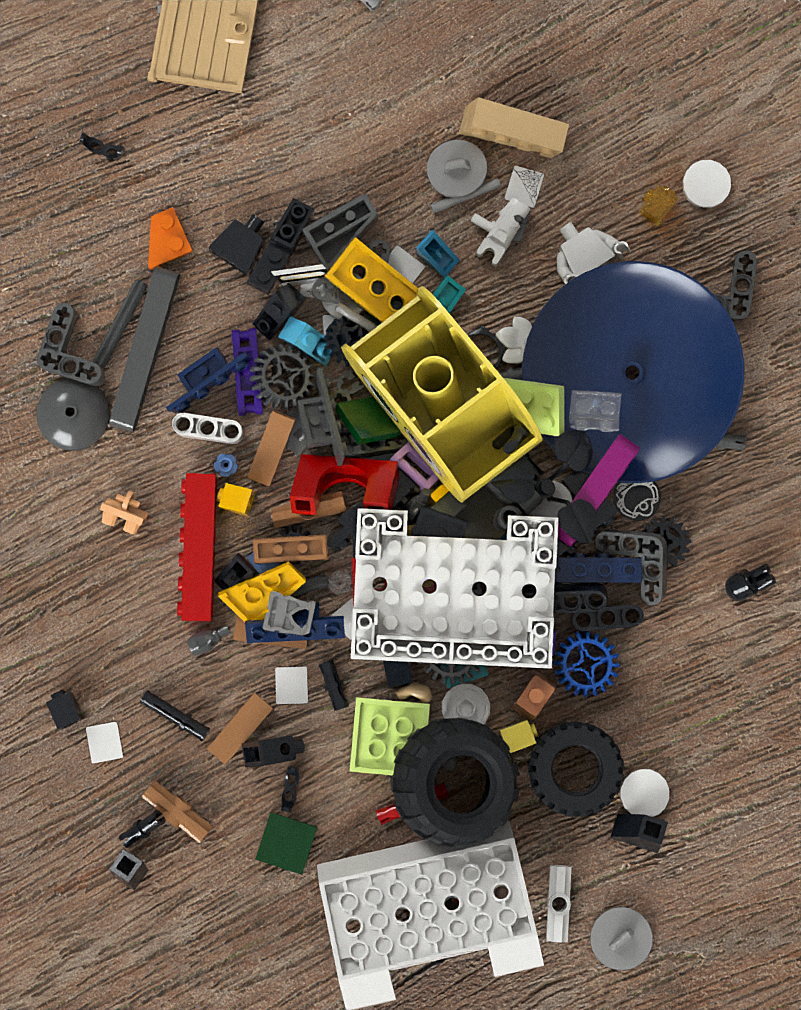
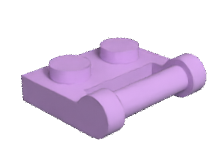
[390,442,440,491]

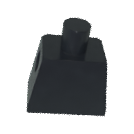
[208,214,265,277]
[241,735,305,768]

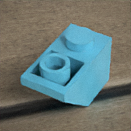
[278,316,332,366]

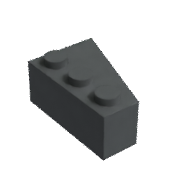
[302,193,378,271]

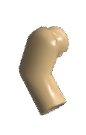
[395,682,432,703]

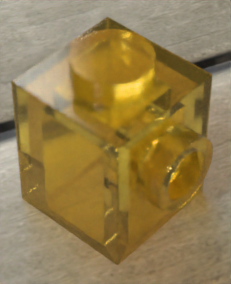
[639,185,678,227]

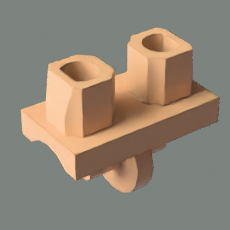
[100,491,149,534]

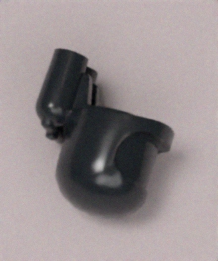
[725,564,776,602]

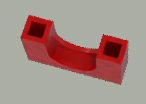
[290,454,399,515]

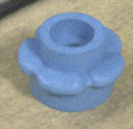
[214,453,238,477]

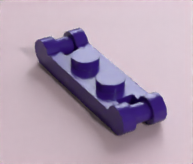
[232,328,263,416]

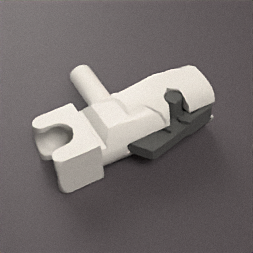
[471,198,530,267]

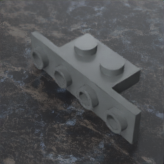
[297,367,347,466]

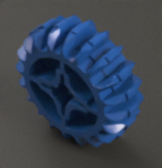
[553,631,620,697]

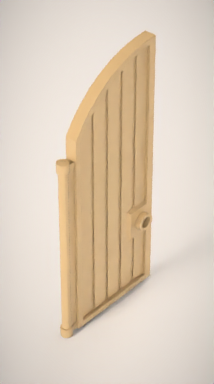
[147,0,259,94]

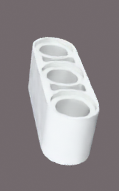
[172,413,244,444]

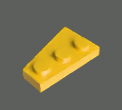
[218,561,306,622]

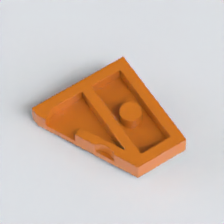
[148,207,193,271]

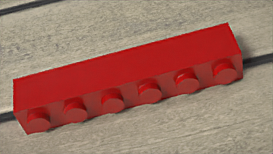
[177,473,218,622]

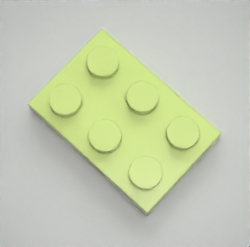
[504,378,564,436]

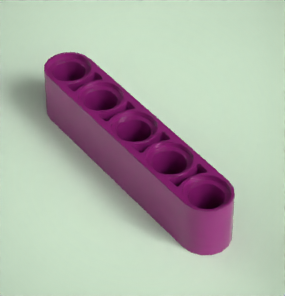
[558,434,640,547]

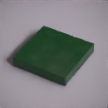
[336,397,401,444]
[255,812,318,875]

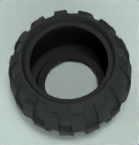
[391,718,520,847]

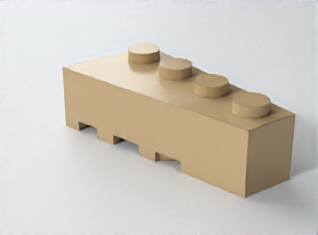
[459,97,569,158]

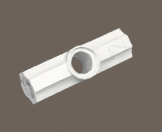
[546,865,572,943]

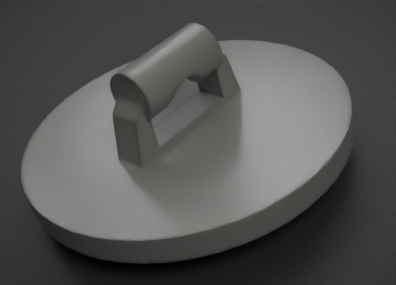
[427,140,487,198]
[590,907,652,970]

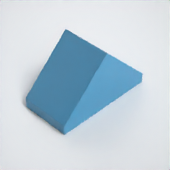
[416,230,460,278]

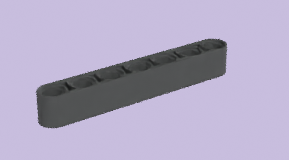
[109,266,180,433]

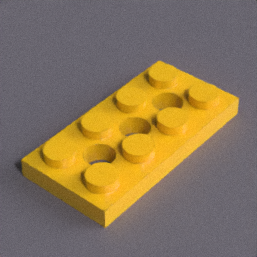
[324,237,418,323]

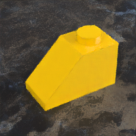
[216,483,255,517]

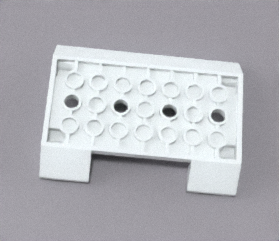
[351,508,558,668]
[317,820,544,1010]

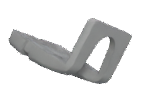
[262,591,316,635]

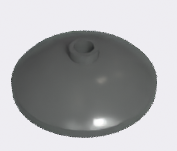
[36,378,110,451]

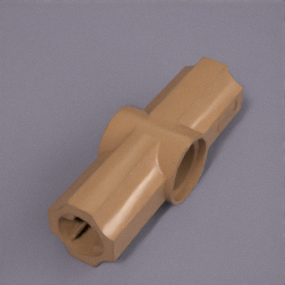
[271,491,347,529]
[142,780,213,843]

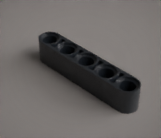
[522,583,608,613]

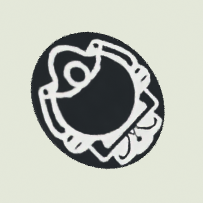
[614,481,661,521]

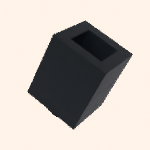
[46,690,84,729]
[109,849,149,891]

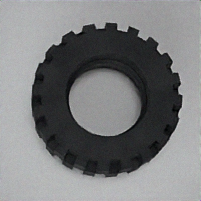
[528,721,624,817]

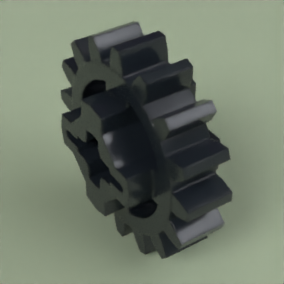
[323,316,369,367]
[643,516,691,569]

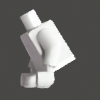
[557,222,631,285]

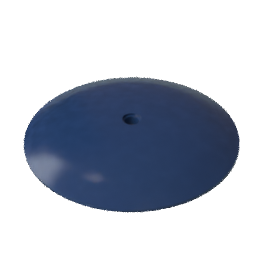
[522,261,745,483]

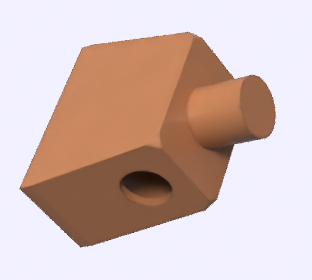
[510,669,557,722]

